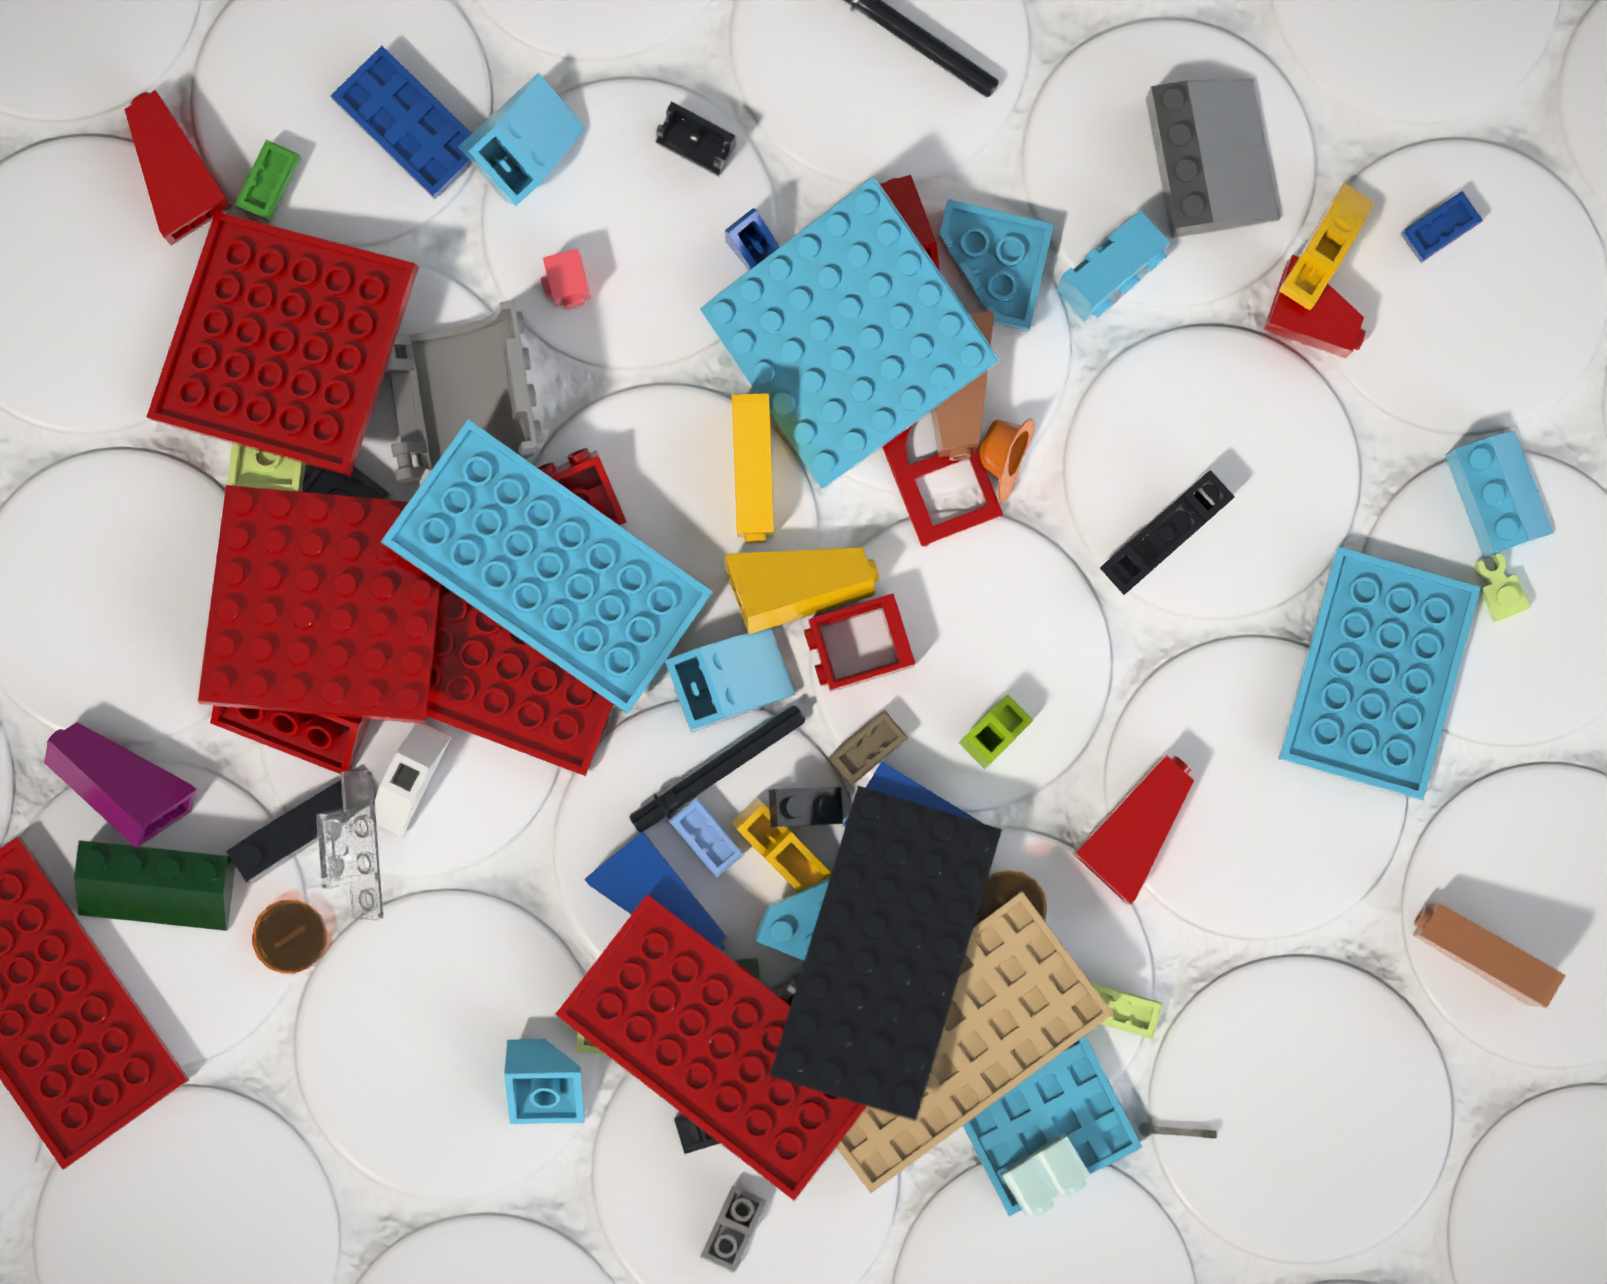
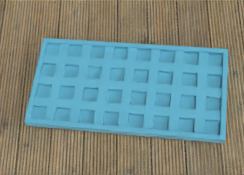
[963,919,1142,1216]

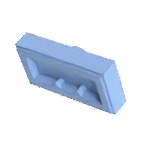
[669,797,745,878]

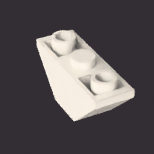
[368,723,452,837]

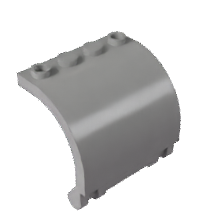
[384,301,542,482]

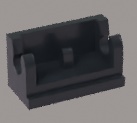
[655,101,736,177]

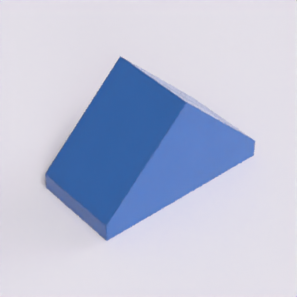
[725,208,780,270]

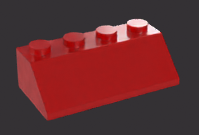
[210,706,370,776]

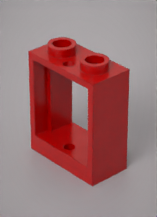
[803,593,916,692]

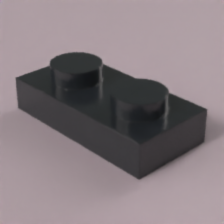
[768,787,843,827]

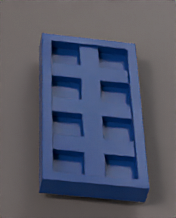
[330,46,472,200]

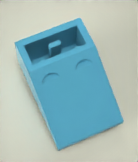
[458,73,585,206]
[665,628,796,733]

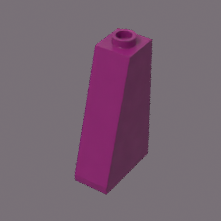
[44,722,197,848]

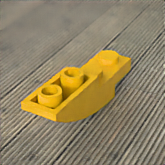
[1279,182,1374,310]

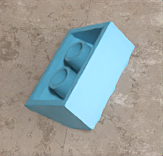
[1445,431,1554,558]

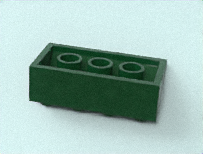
[74,840,235,931]

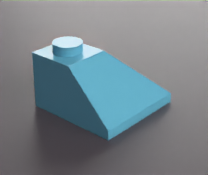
[504,1039,585,1124]

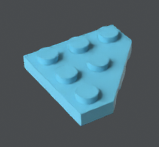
[939,199,1054,332]
[753,878,830,961]

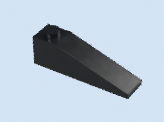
[226,770,376,883]

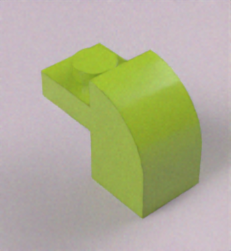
[958,694,1034,769]

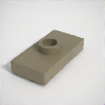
[828,710,908,786]

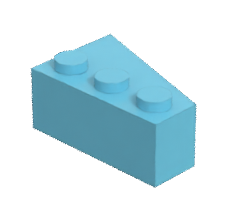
[1056,210,1170,322]

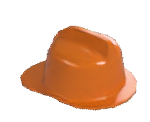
[980,419,1035,503]

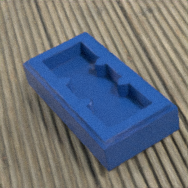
[1401,191,1483,263]

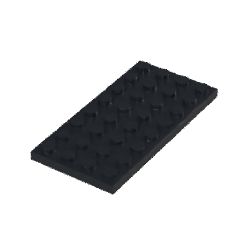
[769,786,1002,1122]

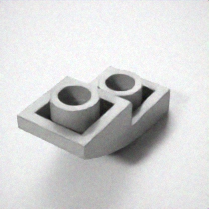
[700,1185,766,1273]

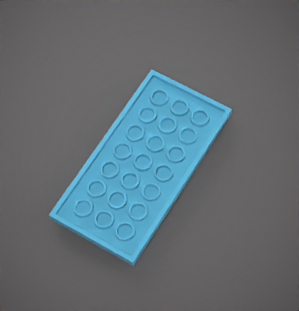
[381,419,713,714]

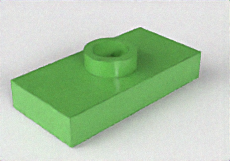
[235,140,301,222]

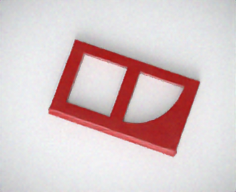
[882,426,1003,547]

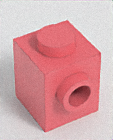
[540,249,591,310]

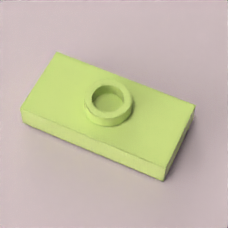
[1091,982,1163,1039]

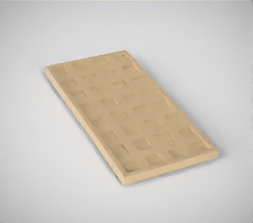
[837,891,1113,1194]

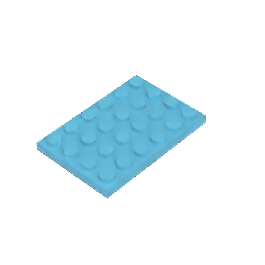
[1278,546,1481,800]

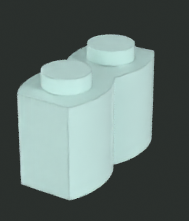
[1001,1134,1090,1216]

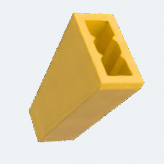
[732,393,774,543]
[724,547,879,634]

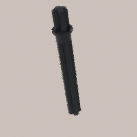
[843,0,999,98]
[629,705,805,832]

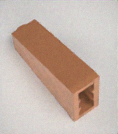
[931,311,994,460]
[1413,903,1566,1008]

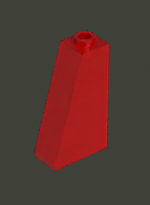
[124,90,233,246]
[1072,755,1194,904]

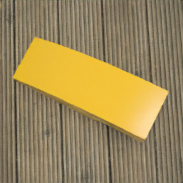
[730,798,831,893]

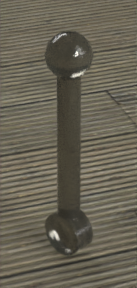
[1139,1122,1217,1138]

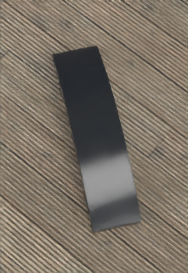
[1099,470,1235,595]

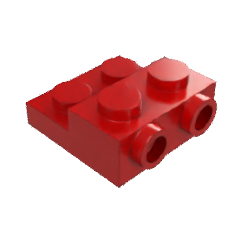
[537,448,627,525]

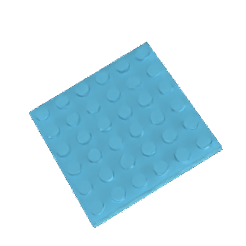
[700,177,1001,489]

